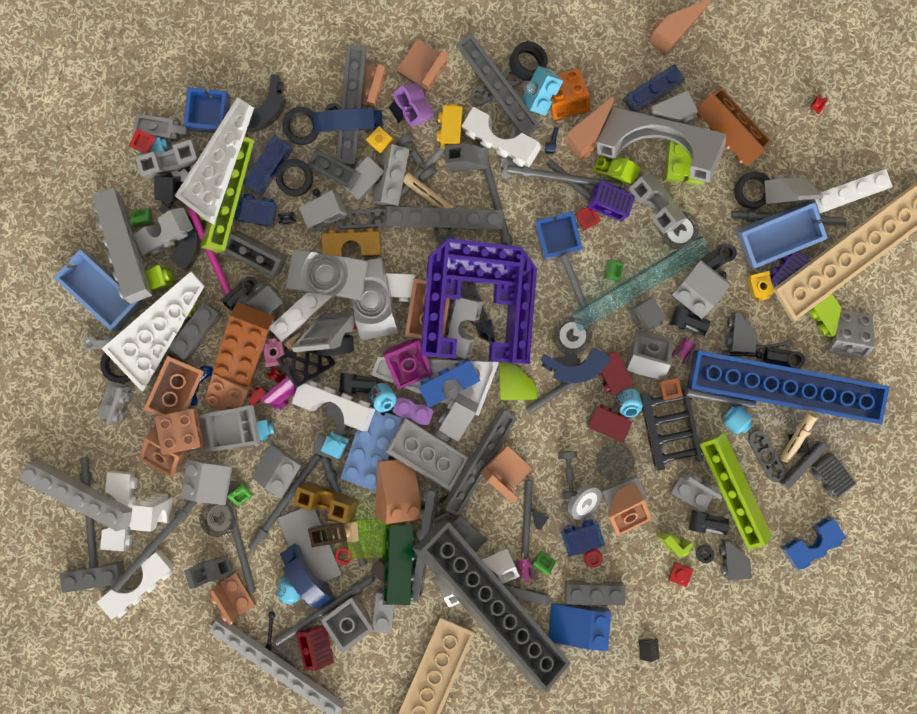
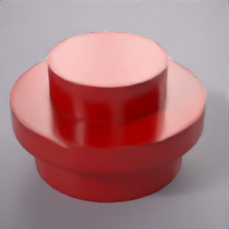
[583,548,603,568]

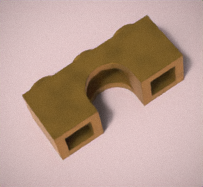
[321,228,382,257]
[294,481,359,524]

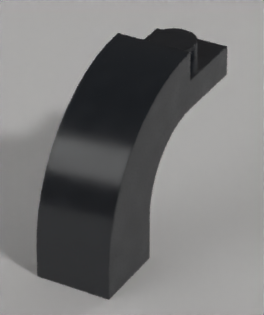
[246,74,286,132]
[158,204,201,271]

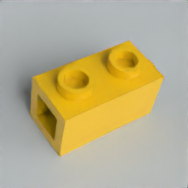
[437,104,462,149]

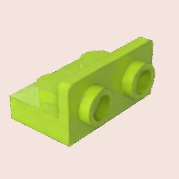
[656,531,694,558]

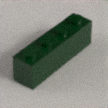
[382,525,415,605]

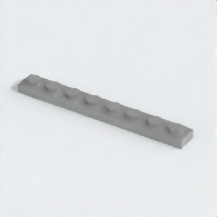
[209,616,346,714]

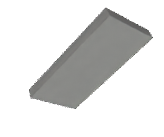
[384,418,469,491]
[277,508,342,582]

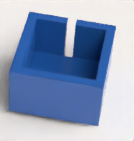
[183,87,231,133]
[534,211,583,261]

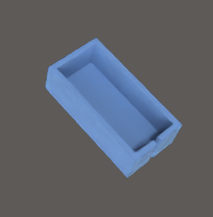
[735,201,828,269]
[53,249,144,331]
[340,406,403,491]

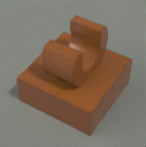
[658,377,683,401]

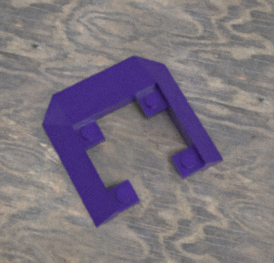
[420,238,537,364]

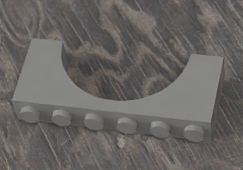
[596,107,726,183]

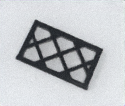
[276,350,336,388]

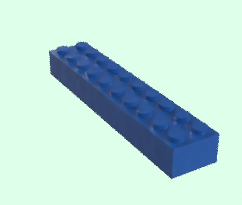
[687,350,890,424]

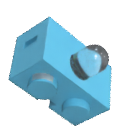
[521,66,563,115]

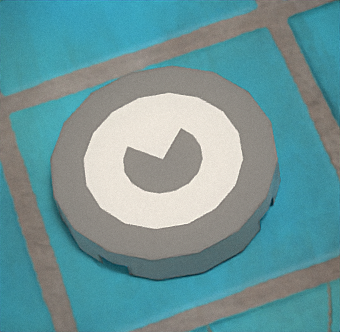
[568,484,601,520]

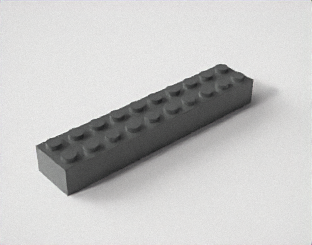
[413,521,571,692]

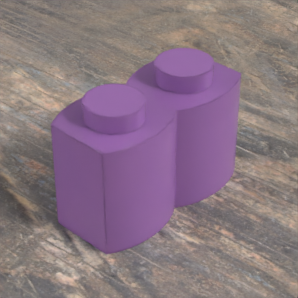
[393,83,434,126]
[393,397,434,425]

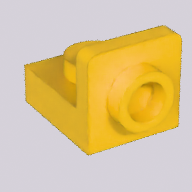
[366,126,393,153]

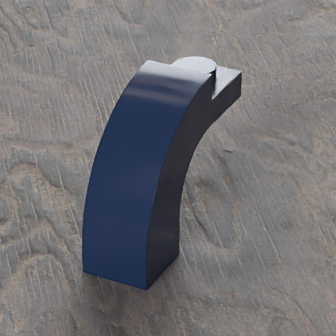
[313,109,383,133]
[539,348,611,383]
[280,543,335,610]

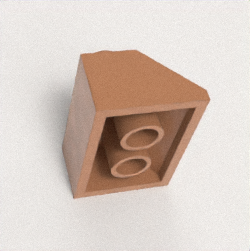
[405,278,450,339]
[143,354,204,416]

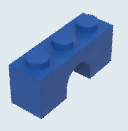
[418,359,481,407]
[781,516,847,570]

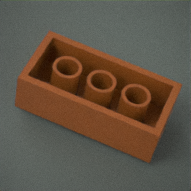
[696,86,772,167]
[212,302,274,387]

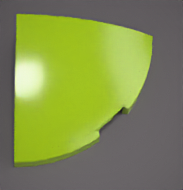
[499,362,538,400]

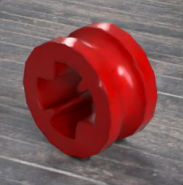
[810,94,828,114]
[267,367,286,383]
[335,547,353,565]

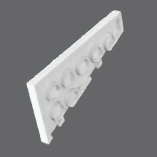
[175,97,254,225]
[102,271,205,392]
[371,357,499,416]

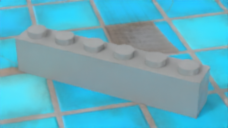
[92,187,152,304]
[19,461,132,531]

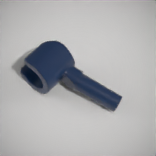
[545,127,559,154]

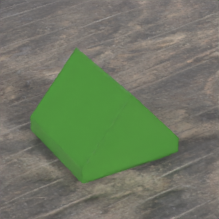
[130,208,153,228]
[604,259,624,282]
[227,482,253,506]
[532,550,556,576]

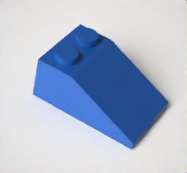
[549,603,611,651]

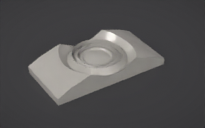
[286,250,368,301]
[351,257,399,340]
[292,311,355,352]
[199,405,261,453]

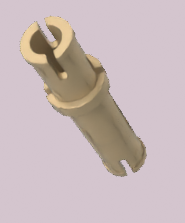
[403,172,454,208]
[780,410,819,463]

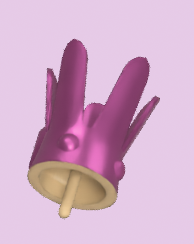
[672,337,696,366]
[516,553,536,583]

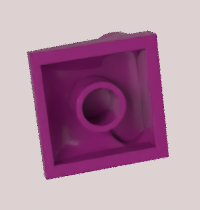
[383,338,433,390]
[261,373,301,410]

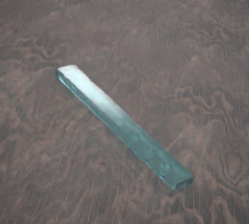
[571,236,710,331]

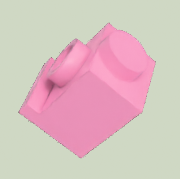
[263,338,287,367]

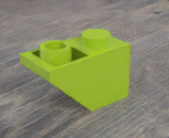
[592,155,641,185]
[145,265,176,293]
[807,294,841,337]

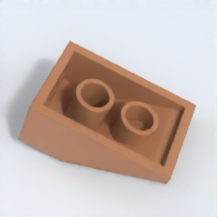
[648,0,711,56]
[565,97,615,161]
[375,459,421,524]

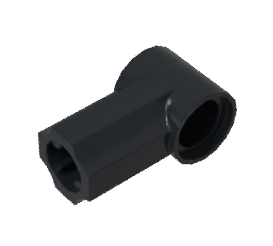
[697,243,737,270]
[221,277,258,311]
[669,306,711,336]
[763,347,805,368]
[339,373,378,394]
[688,510,729,535]

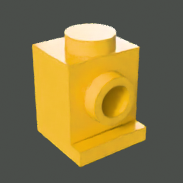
[746,271,774,301]

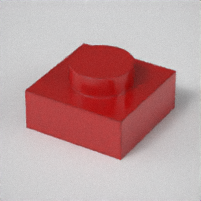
[129,129,156,154]
[575,207,601,231]
[248,387,269,406]
[668,562,694,587]

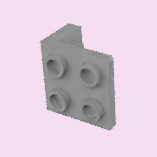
[828,310,875,359]
[97,381,133,425]
[670,472,722,512]

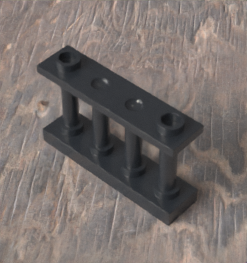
[640,385,704,471]

